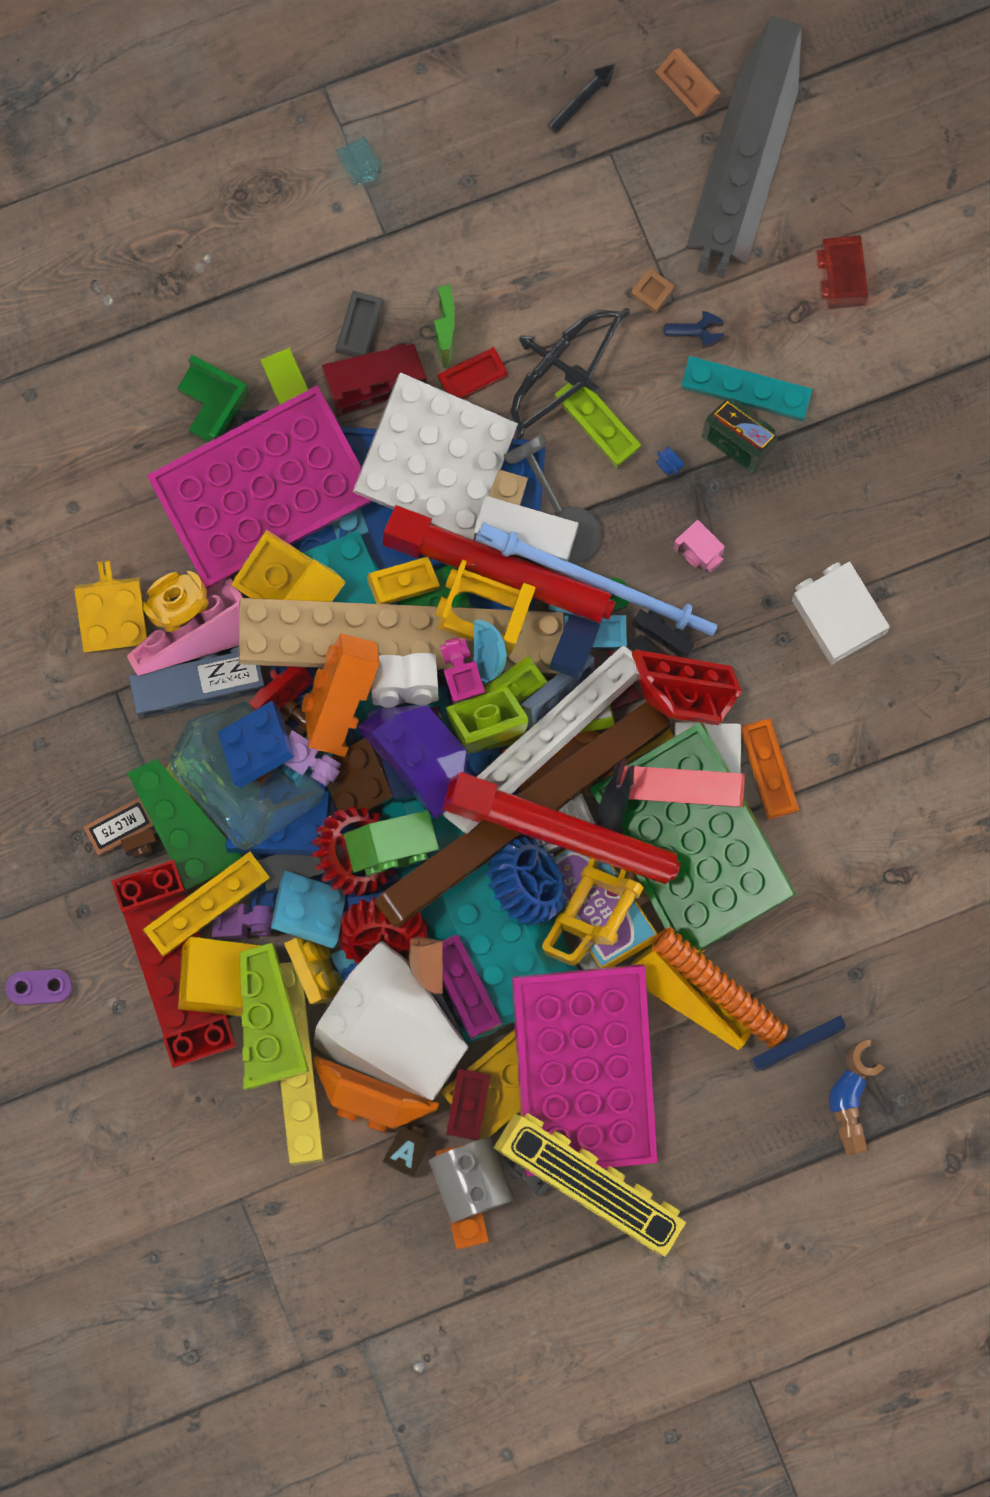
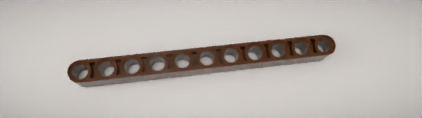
[374,702,672,928]

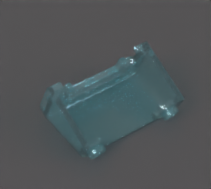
[170,701,325,850]

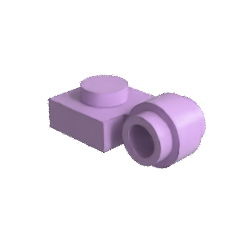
[283,730,341,786]

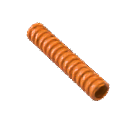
[652,927,788,1048]

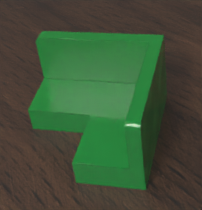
[177,355,249,443]

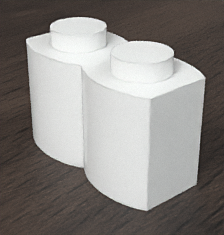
[372,653,439,708]

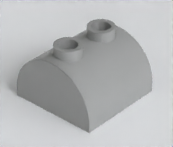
[429,1137,514,1224]

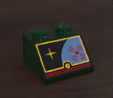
[702,399,778,474]

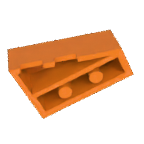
[302,633,379,757]

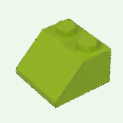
[446,686,529,754]

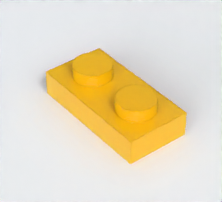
[366,557,440,605]

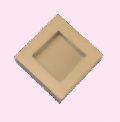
[489,470,528,506]

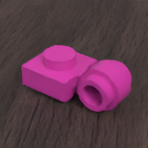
[440,637,485,703]

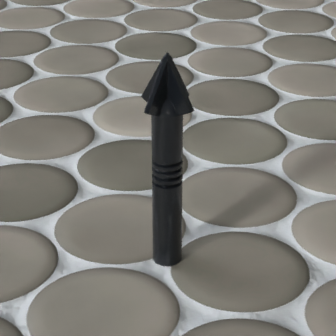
[547,63,616,134]

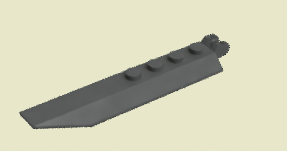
[686,16,801,279]

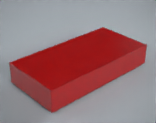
[437,347,508,399]

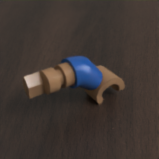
[829,1040,885,1156]

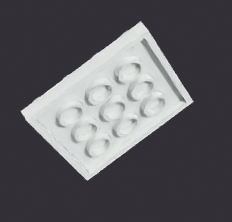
[352,373,518,540]

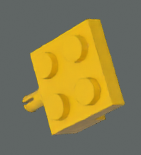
[74,560,148,653]

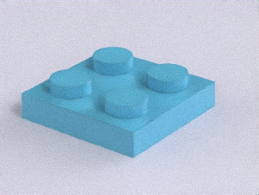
[271,871,346,948]

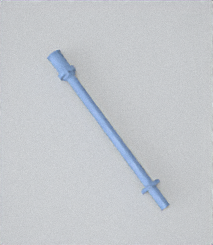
[475,522,717,636]

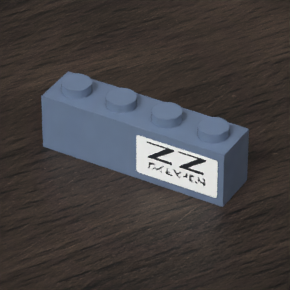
[129,647,265,719]

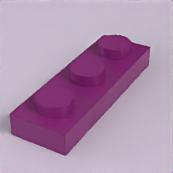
[442,934,502,1039]

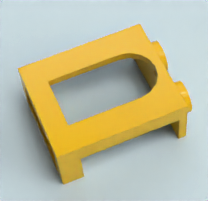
[435,560,536,655]

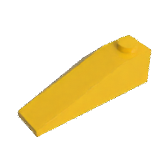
[631,928,751,1050]

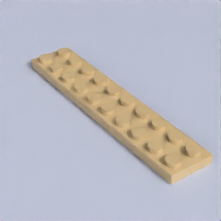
[238,598,564,677]

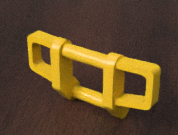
[542,858,644,966]

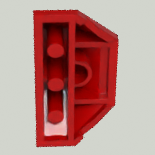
[631,649,742,725]

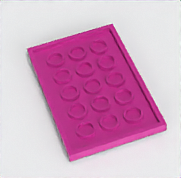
[147,385,374,589]
[511,964,657,1177]

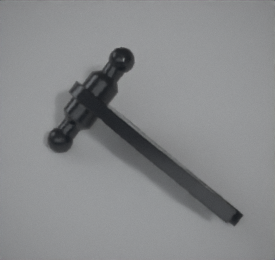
[596,758,635,834]

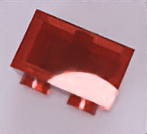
[816,235,869,309]

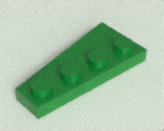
[127,758,242,890]

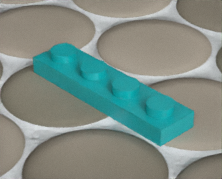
[680,356,812,422]

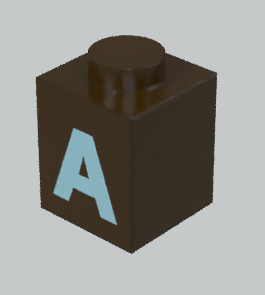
[383,1124,431,1178]

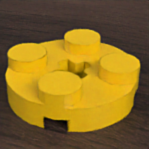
[143,571,209,632]

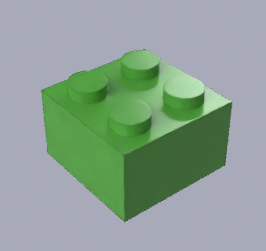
[343,810,438,876]

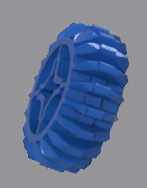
[486,836,568,926]

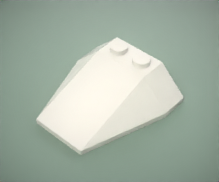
[313,941,468,1100]

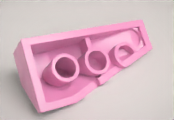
[127,578,243,676]

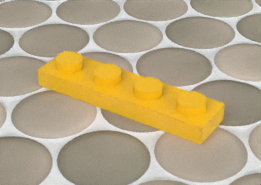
[143,852,270,957]

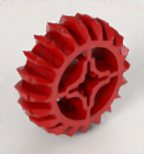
[311,807,395,896]
[339,896,428,964]

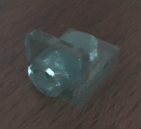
[336,136,382,186]

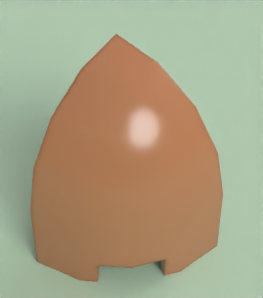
[409,936,443,994]

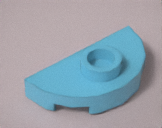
[473,619,507,684]

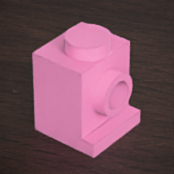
[673,520,725,573]

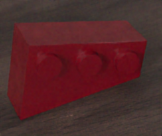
[322,343,427,418]

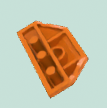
[313,1056,439,1134]

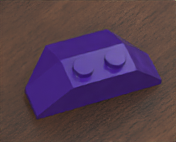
[357,705,467,819]

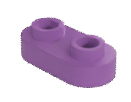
[5,969,73,1006]

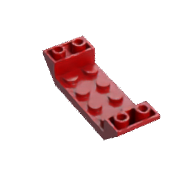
[111,860,236,1068]

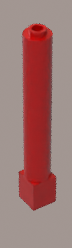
[383,505,616,624]
[442,772,680,884]

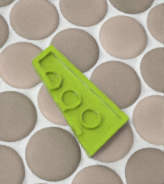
[240,943,309,1091]

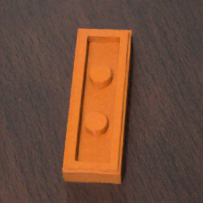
[741,718,799,821]

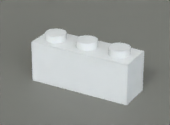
[474,496,578,561]

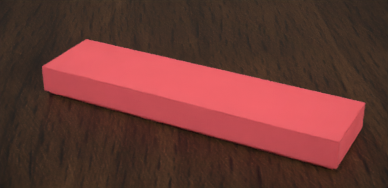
[615,765,745,807]

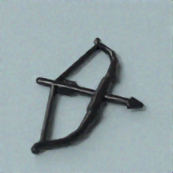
[510,308,630,440]

